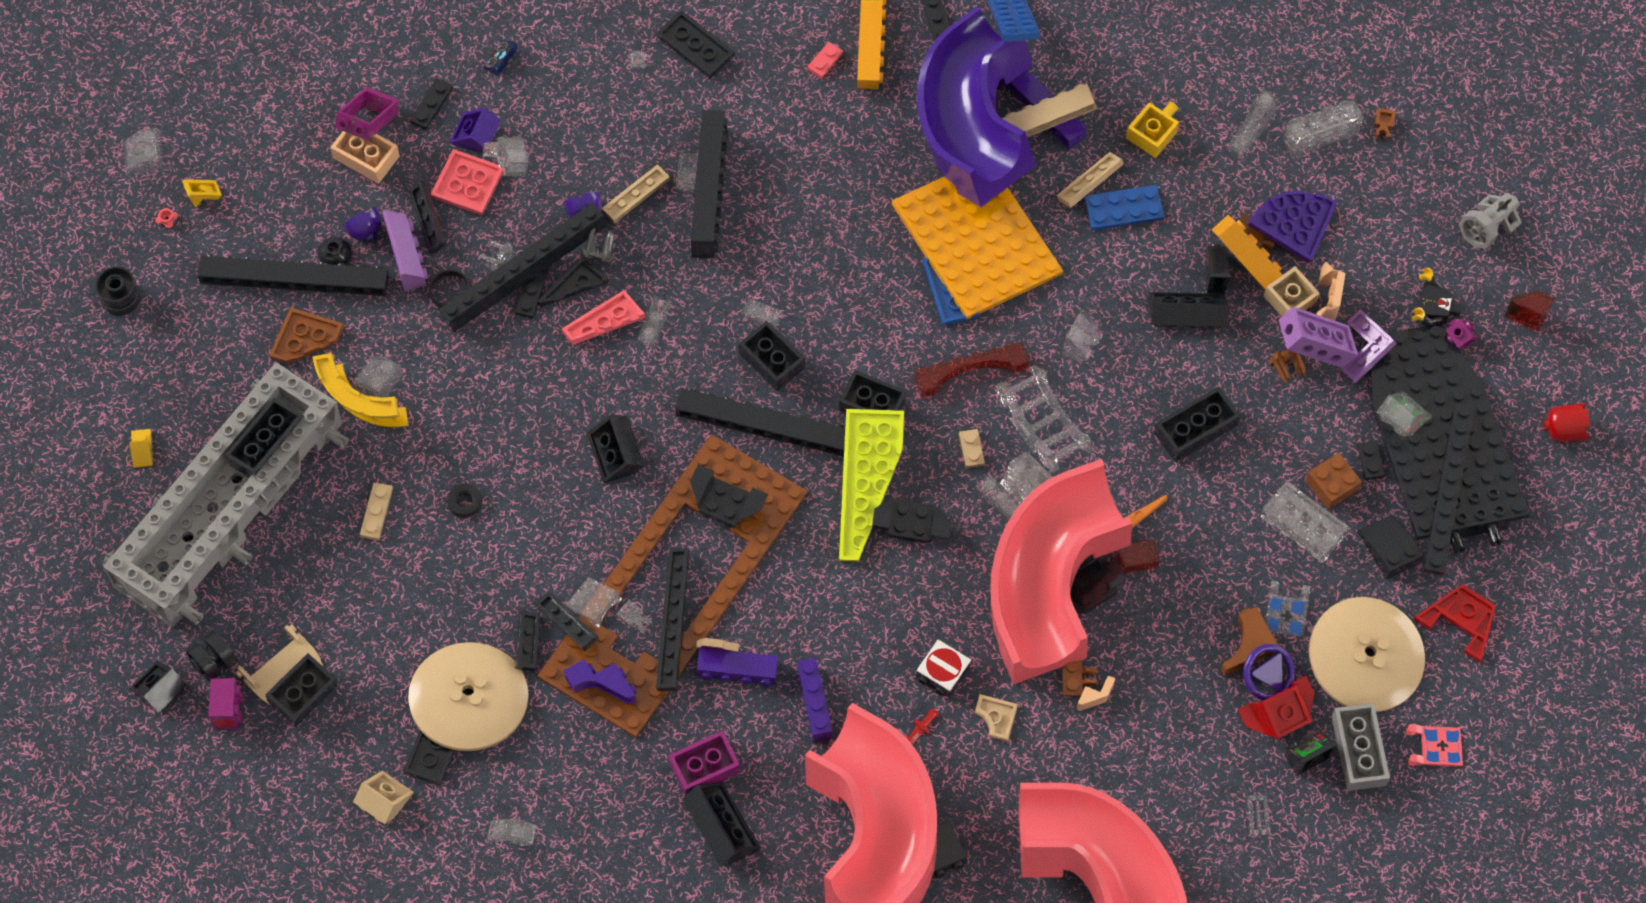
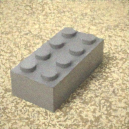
[1332,703,1390,791]

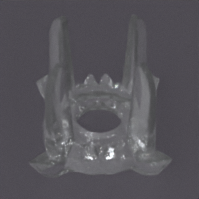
[479,241,516,271]

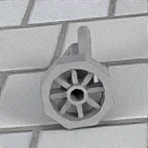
[1459,193,1522,249]

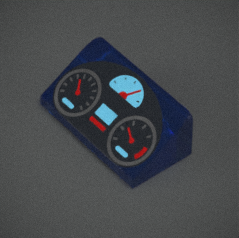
[483,40,517,76]

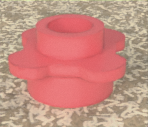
[156,208,178,228]

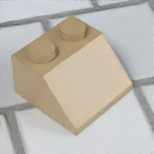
[353,771,414,824]

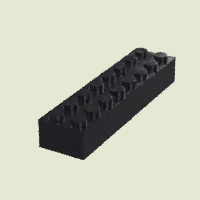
[691,110,728,258]

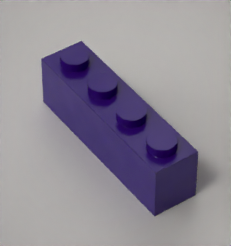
[697,648,778,686]
[797,658,833,742]

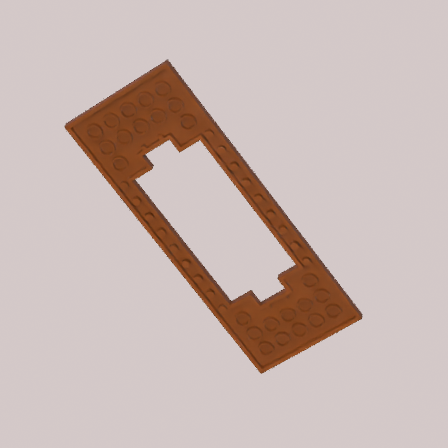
[537,434,808,738]

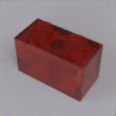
[1116,539,1160,574]

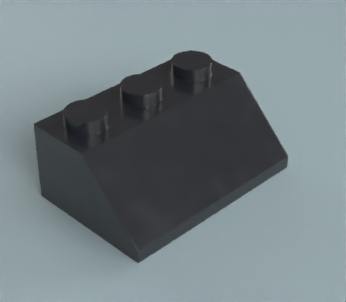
[587,414,644,483]

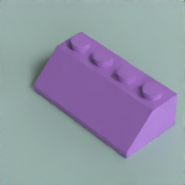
[382,210,428,291]

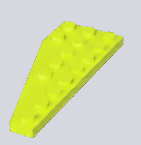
[839,409,904,562]

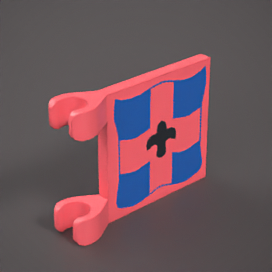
[1406,724,1463,766]

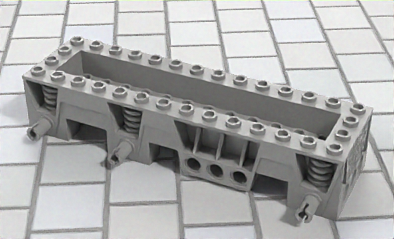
[103,362,349,628]

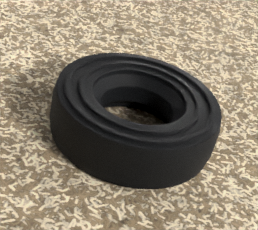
[447,483,482,518]

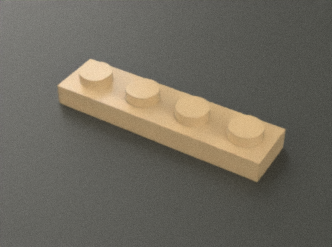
[1057,152,1123,208]
[602,164,670,224]

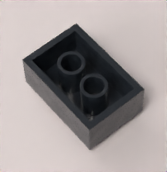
[739,321,805,391]
[839,370,907,414]
[265,653,338,727]

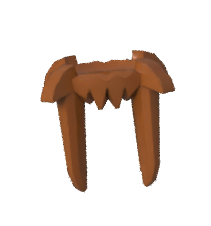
[1269,350,1306,383]

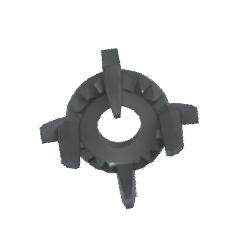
[581,228,615,262]

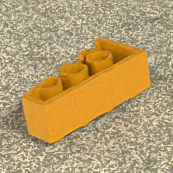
[1211,215,1282,290]

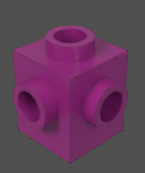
[1446,319,1478,349]

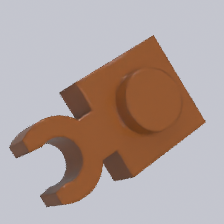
[1374,108,1396,141]

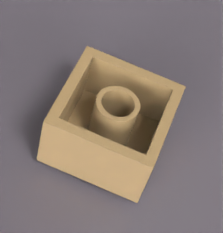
[1264,266,1320,316]

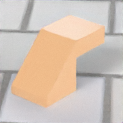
[1077,676,1115,711]

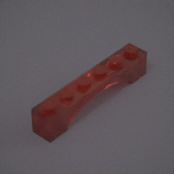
[914,342,1030,398]

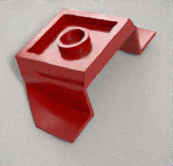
[1238,676,1315,739]

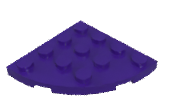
[1247,191,1337,263]

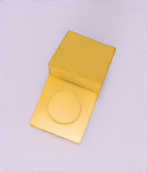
[183,179,222,207]
[130,429,153,468]

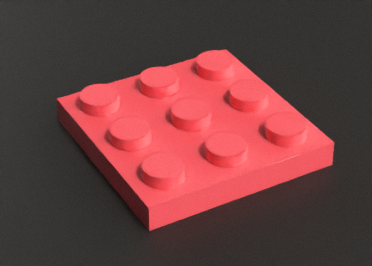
[431,149,504,216]

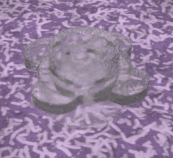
[629,51,647,69]

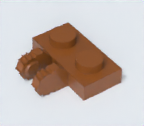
[1062,660,1098,697]

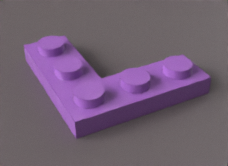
[1342,309,1397,383]

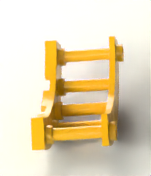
[313,353,409,427]

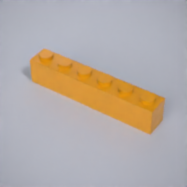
[857,0,886,89]

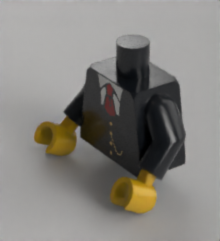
[1412,268,1462,328]

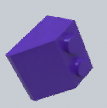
[450,108,501,152]

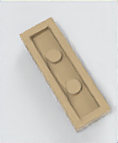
[360,483,393,540]

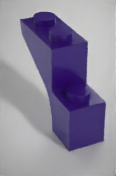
[564,659,637,704]

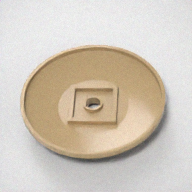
[1309,597,1425,712]
[409,642,528,751]

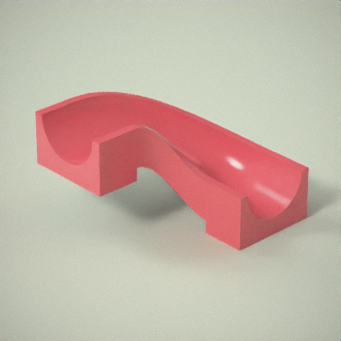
[805,703,937,903]
[1018,783,1187,903]

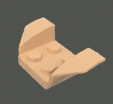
[1316,262,1346,321]

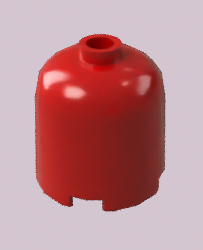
[1543,403,1590,442]

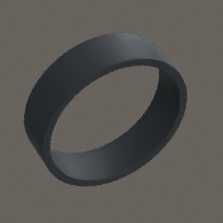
[429,269,471,308]

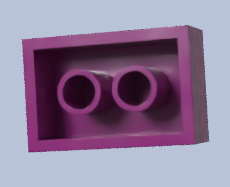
[668,731,740,795]

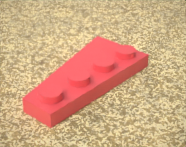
[562,290,646,345]

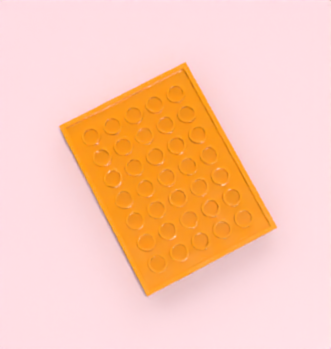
[892,176,1063,320]

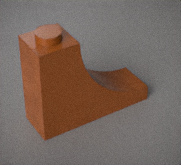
[1221,607,1278,676]

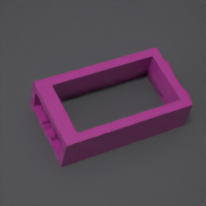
[335,87,399,141]

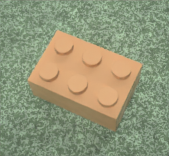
[330,121,400,184]

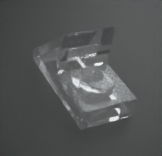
[675,152,698,192]

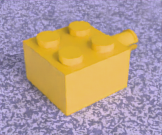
[1126,102,1179,158]

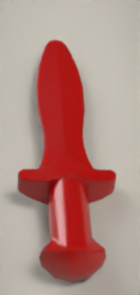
[907,709,939,745]

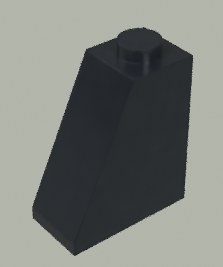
[1205,244,1230,294]

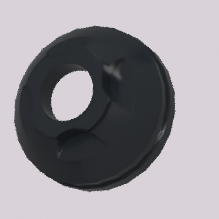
[318,236,352,265]

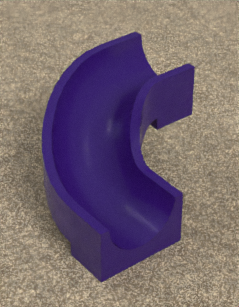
[917,7,1036,207]

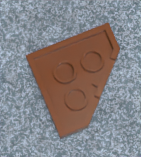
[269,307,344,364]

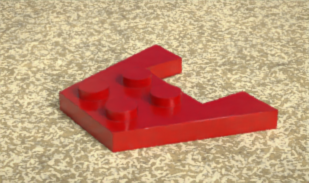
[1414,584,1496,663]

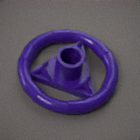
[1243,644,1295,701]

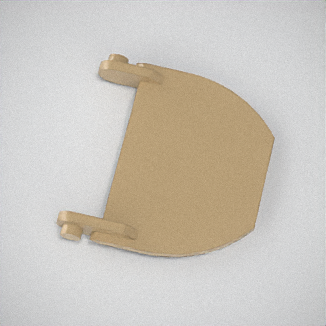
[235,624,322,706]

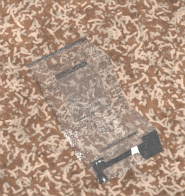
[487,819,536,846]

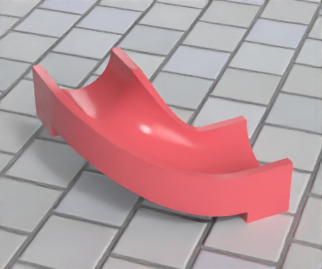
[990,459,1132,684]

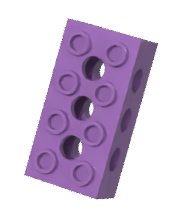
[1279,307,1358,368]

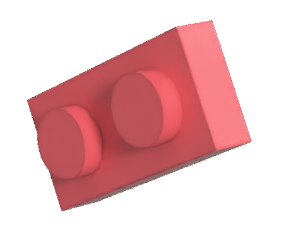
[807,42,843,79]

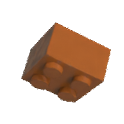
[1305,453,1362,510]

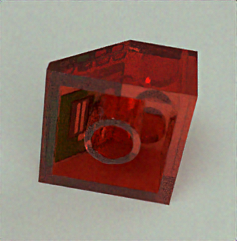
[1504,290,1555,332]

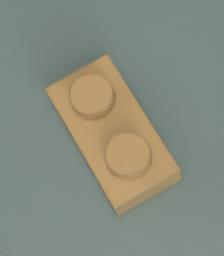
[959,429,985,469]

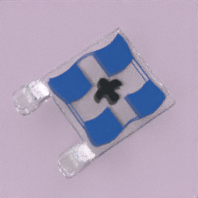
[1266,581,1310,638]

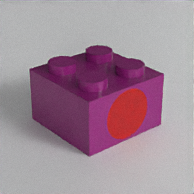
[209,678,244,730]

